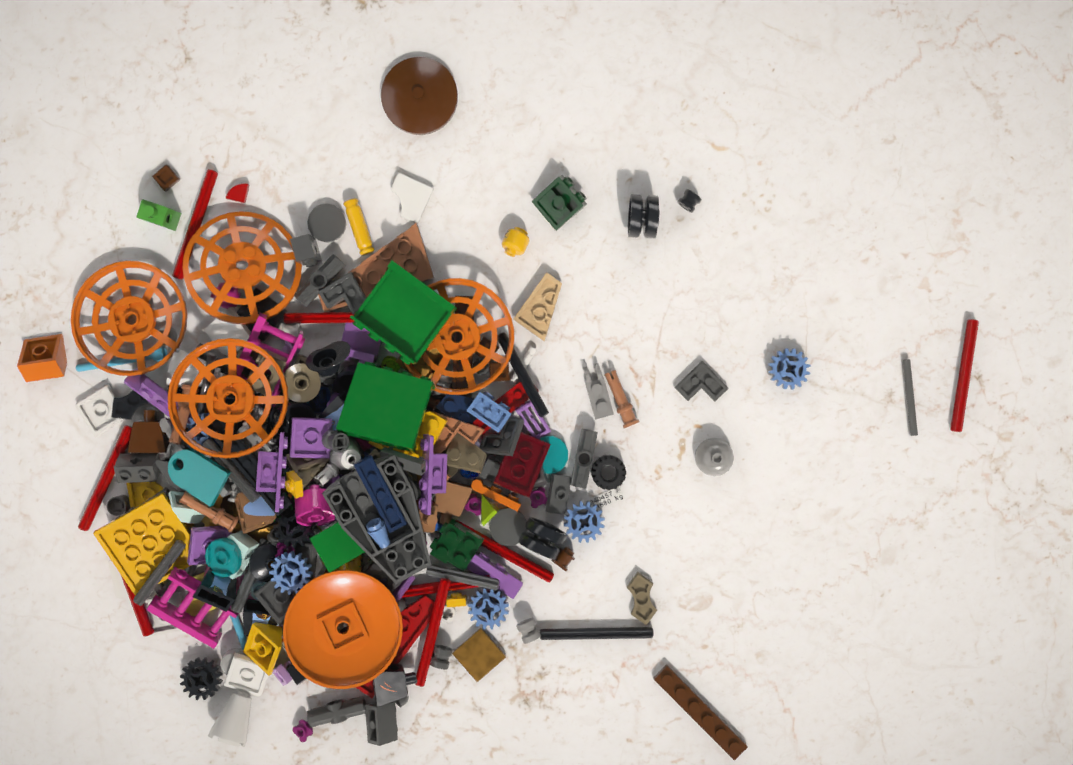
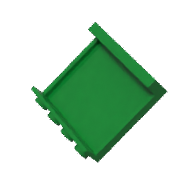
[350,260,457,365]
[336,362,435,453]

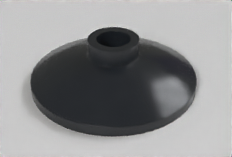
[249,543,285,582]

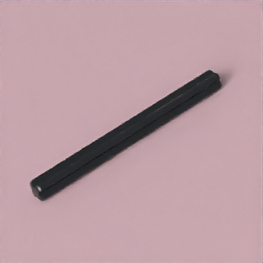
[540,627,654,640]

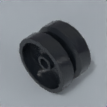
[628,194,660,238]
[267,395,316,443]
[518,517,568,560]

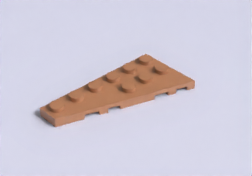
[318,223,434,312]

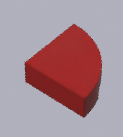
[226,184,250,204]

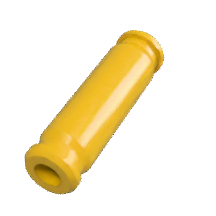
[343,198,375,255]

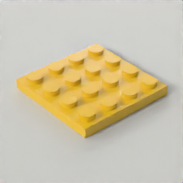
[93,492,191,596]

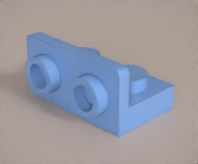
[467,391,512,433]

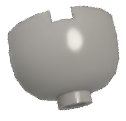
[695,438,734,477]

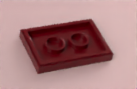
[493,432,551,498]

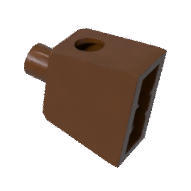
[128,410,170,453]

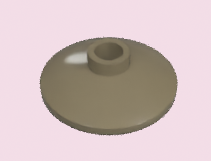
[284,363,321,403]

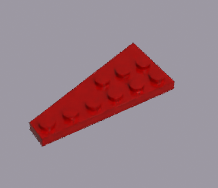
[356,595,435,698]

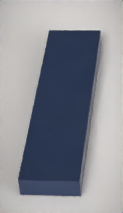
[353,454,407,533]

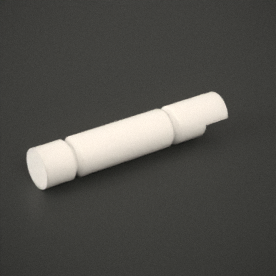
[510,346,536,384]

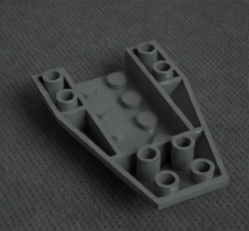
[322,454,431,584]

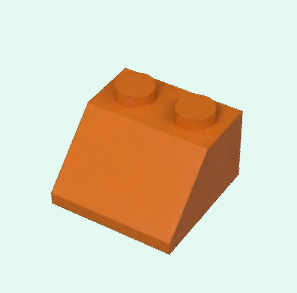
[17,334,67,382]

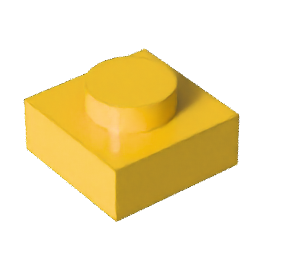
[285,470,303,498]
[446,592,467,607]

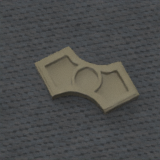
[626,571,657,625]

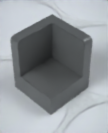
[479,458,501,482]

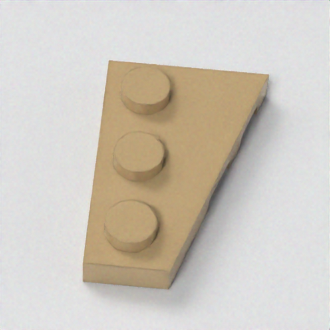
[513,272,562,341]

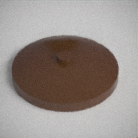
[381,57,458,135]

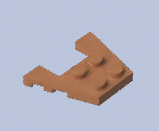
[425,410,485,482]

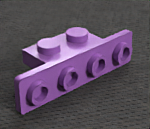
[124,369,192,428]
[256,432,288,512]
[418,434,447,515]
[466,552,523,599]

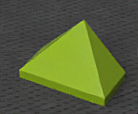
[481,495,499,526]

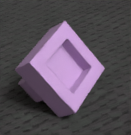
[272,661,292,686]

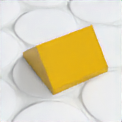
[243,622,282,676]

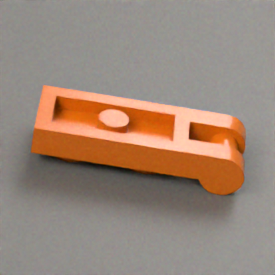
[471,478,521,512]

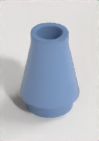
[366,518,390,549]

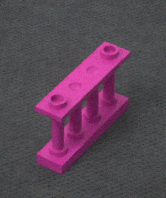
[237,313,305,396]
[146,567,238,649]

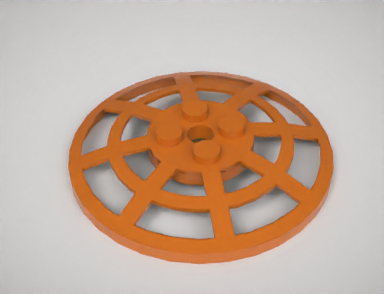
[183,211,302,325]
[71,261,187,376]
[404,278,514,395]
[168,338,289,458]

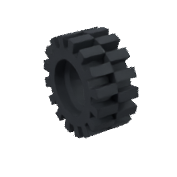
[591,455,626,490]

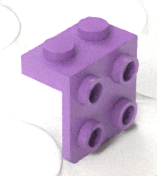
[342,323,381,364]

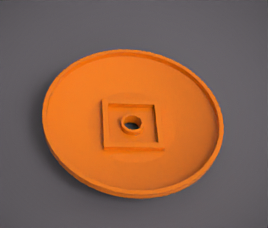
[283,570,403,689]

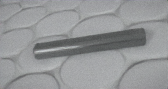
[203,438,260,503]
[231,538,271,613]
[133,539,186,606]
[426,565,500,590]

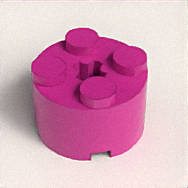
[294,485,335,526]

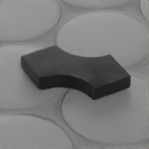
[111,390,150,420]

